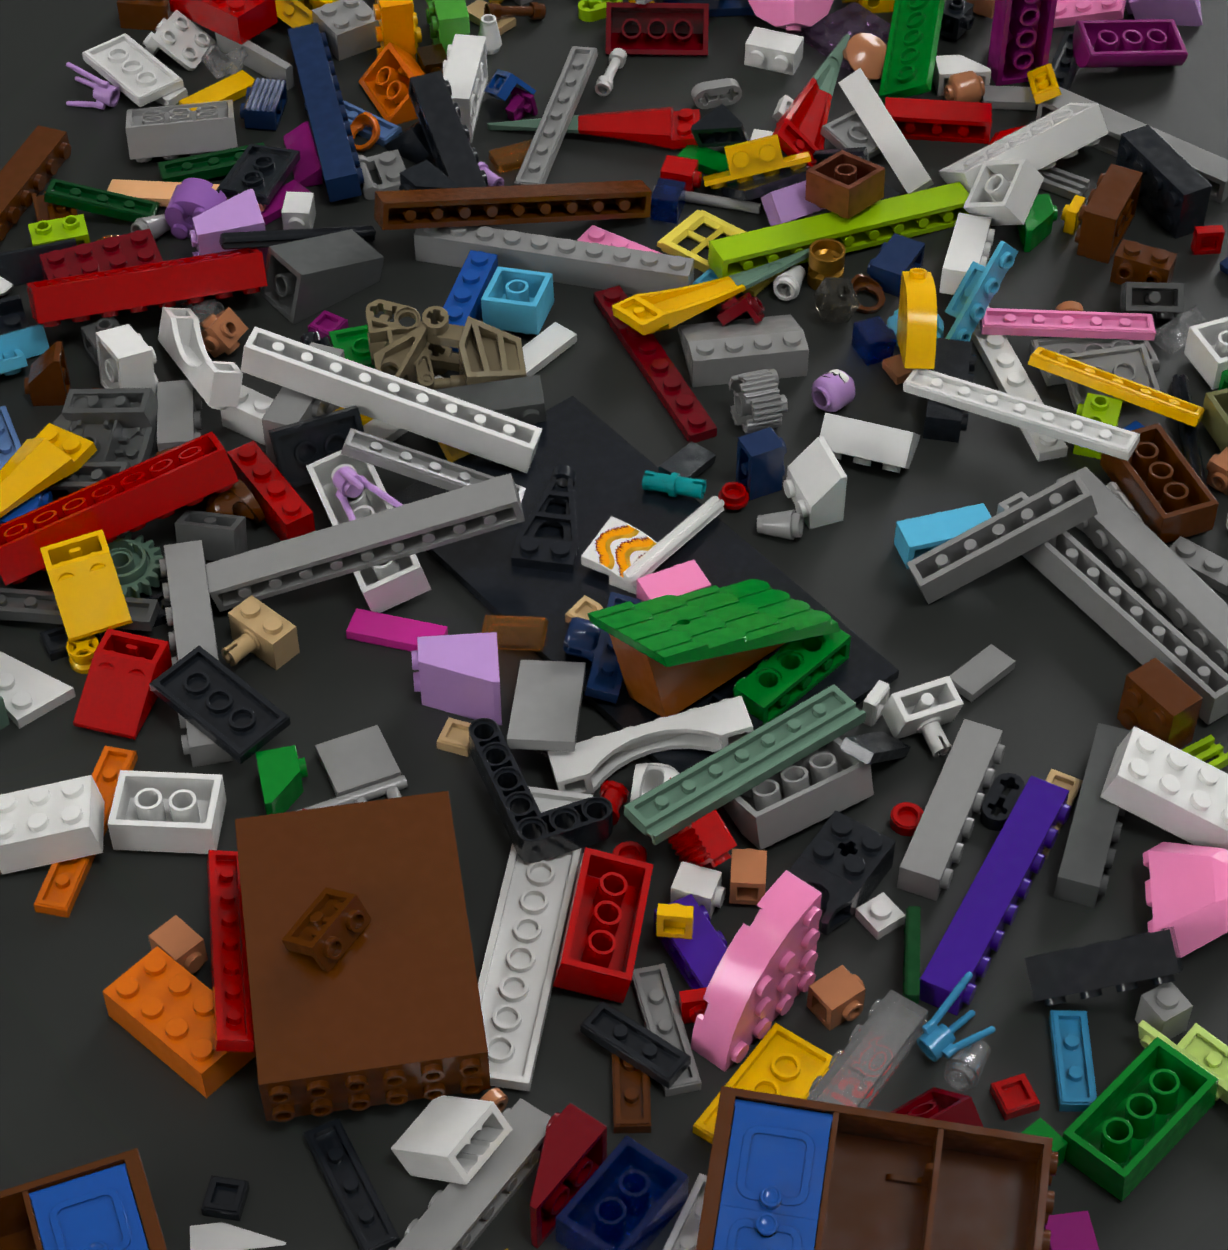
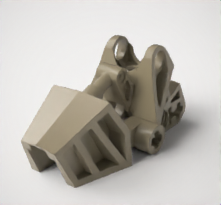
[365,299,527,390]

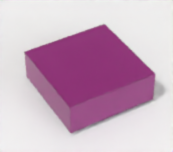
[308,310,348,342]

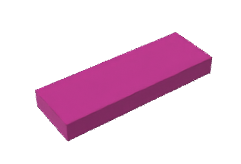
[346,608,448,651]

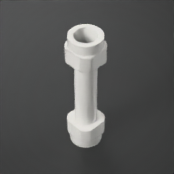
[595,48,627,96]

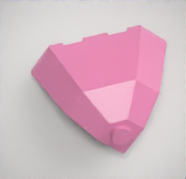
[748,0,834,33]
[1143,842,1228,958]

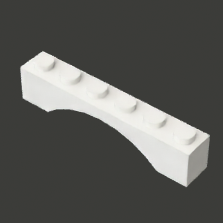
[158,307,243,410]
[547,696,754,794]

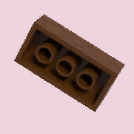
[1100,423,1219,543]

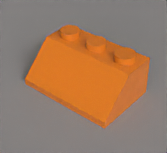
[358,42,425,125]

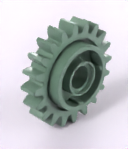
[108,532,165,598]

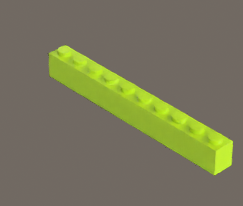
[708,182,969,279]

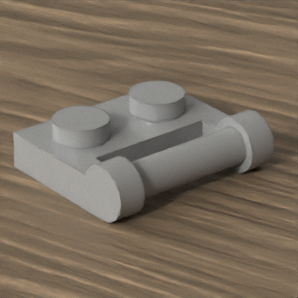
[358,149,406,200]

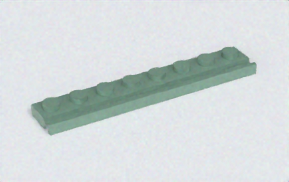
[624,684,866,845]

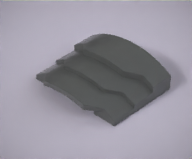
[47,388,158,493]

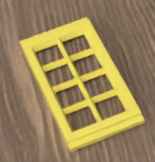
[657,210,788,297]

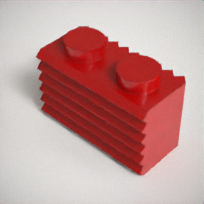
[668,809,737,869]

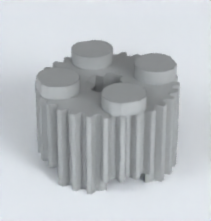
[728,369,788,434]

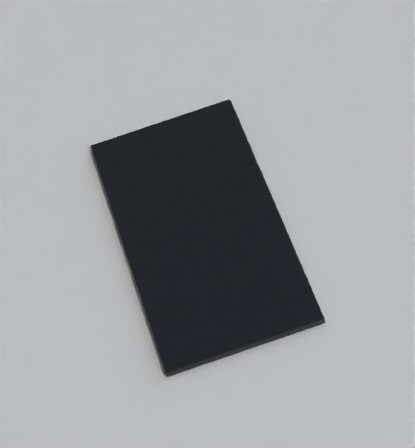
[392,396,899,773]

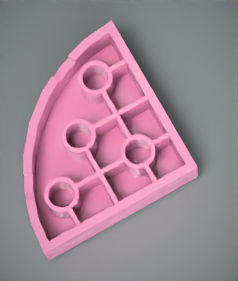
[691,870,822,1072]

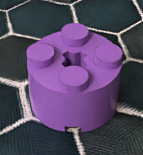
[165,178,227,239]

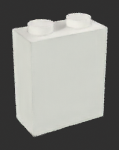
[391,1095,513,1185]

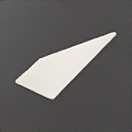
[190,1222,286,1250]

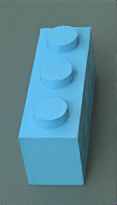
[894,503,991,569]

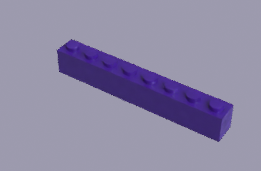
[919,775,1071,1016]

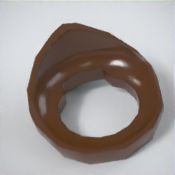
[847,274,886,314]

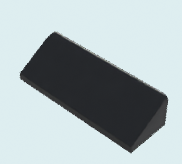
[0,238,77,286]

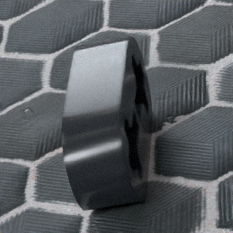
[980,773,1025,831]

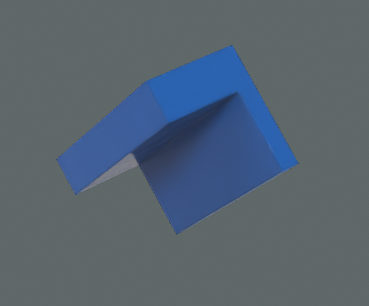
[484,69,536,101]

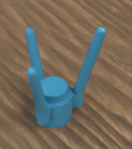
[917,972,996,1062]

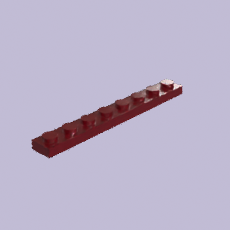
[594,285,717,443]

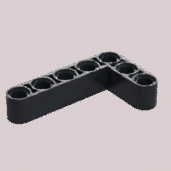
[469,718,613,863]

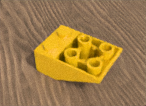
[40,529,133,642]

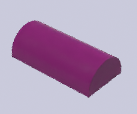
[1073,19,1188,68]

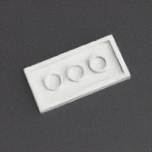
[82,33,184,107]

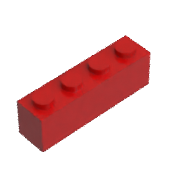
[885,97,992,144]
[227,440,316,541]

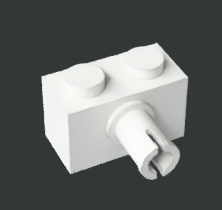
[881,676,964,758]

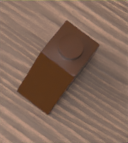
[24,341,71,406]

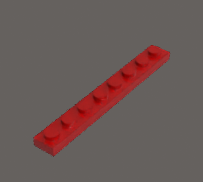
[207,850,255,1052]

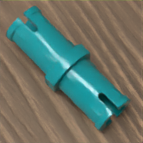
[642,470,706,499]

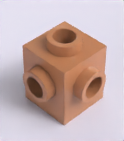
[200,307,249,358]

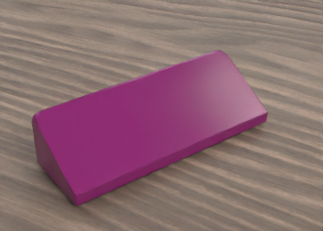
[283,121,323,187]

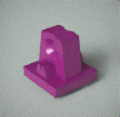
[505,87,538,121]

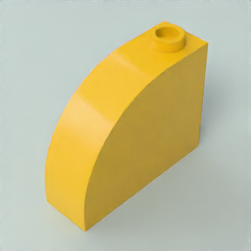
[896,268,937,369]

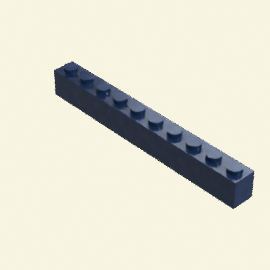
[287,23,365,202]

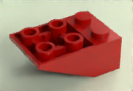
[73,628,172,739]

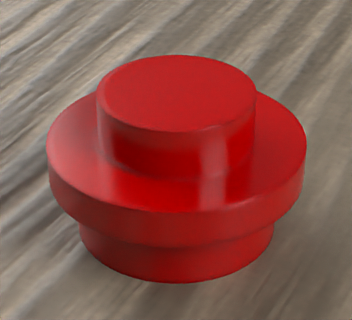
[718,482,749,510]

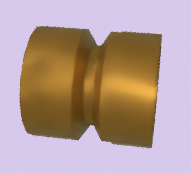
[807,238,846,292]

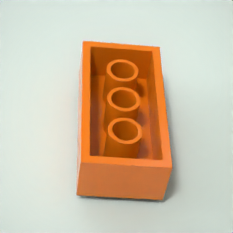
[102,946,256,1099]

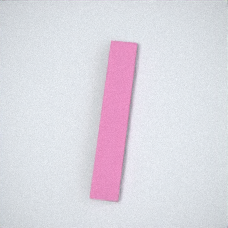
[980,308,1156,341]

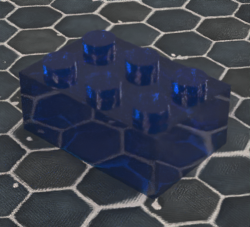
[556,1135,689,1250]

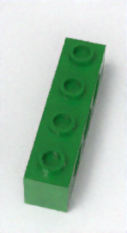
[733,628,851,725]

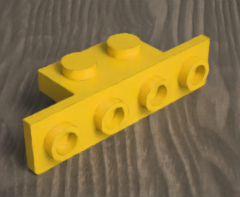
[703,134,811,189]

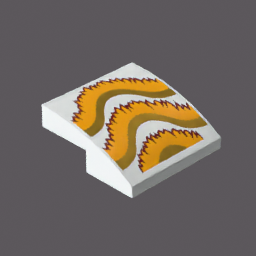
[581,516,657,595]

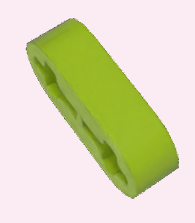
[578,0,623,22]

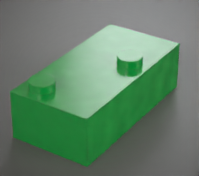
[1063,1037,1219,1202]

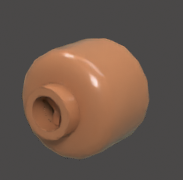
[944,71,985,102]

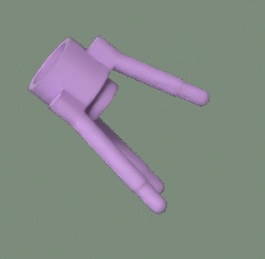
[66,62,120,110]
[333,466,403,521]

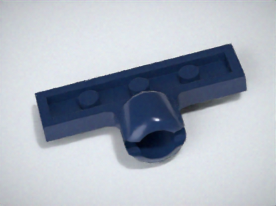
[563,592,642,704]

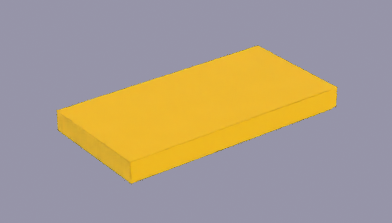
[692,1022,837,1144]

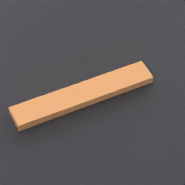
[107,179,266,211]

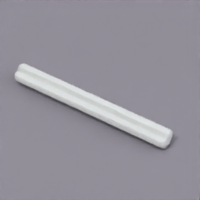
[622,496,725,587]

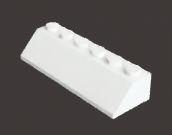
[939,103,1109,193]

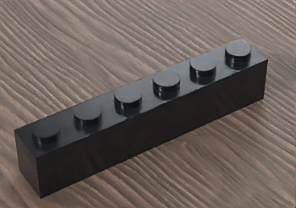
[408,70,488,188]

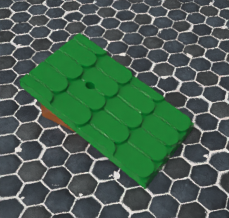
[587,579,840,717]

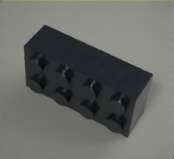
[1116,125,1212,239]

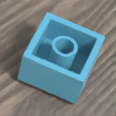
[481,266,554,335]

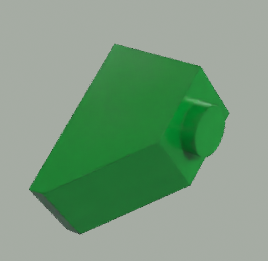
[1016,194,1058,252]
[255,745,308,815]

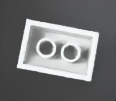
[820,413,920,473]

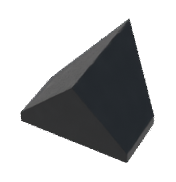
[691,104,750,148]

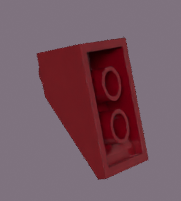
[530,1103,607,1249]

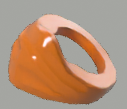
[350,112,381,151]

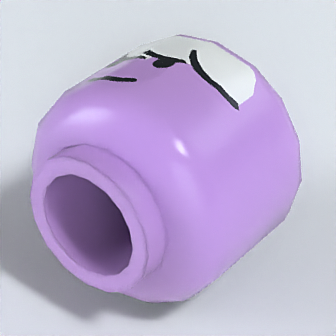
[811,369,855,413]

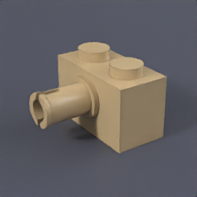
[221,595,300,670]

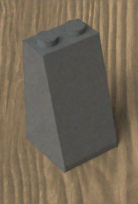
[261,229,384,324]

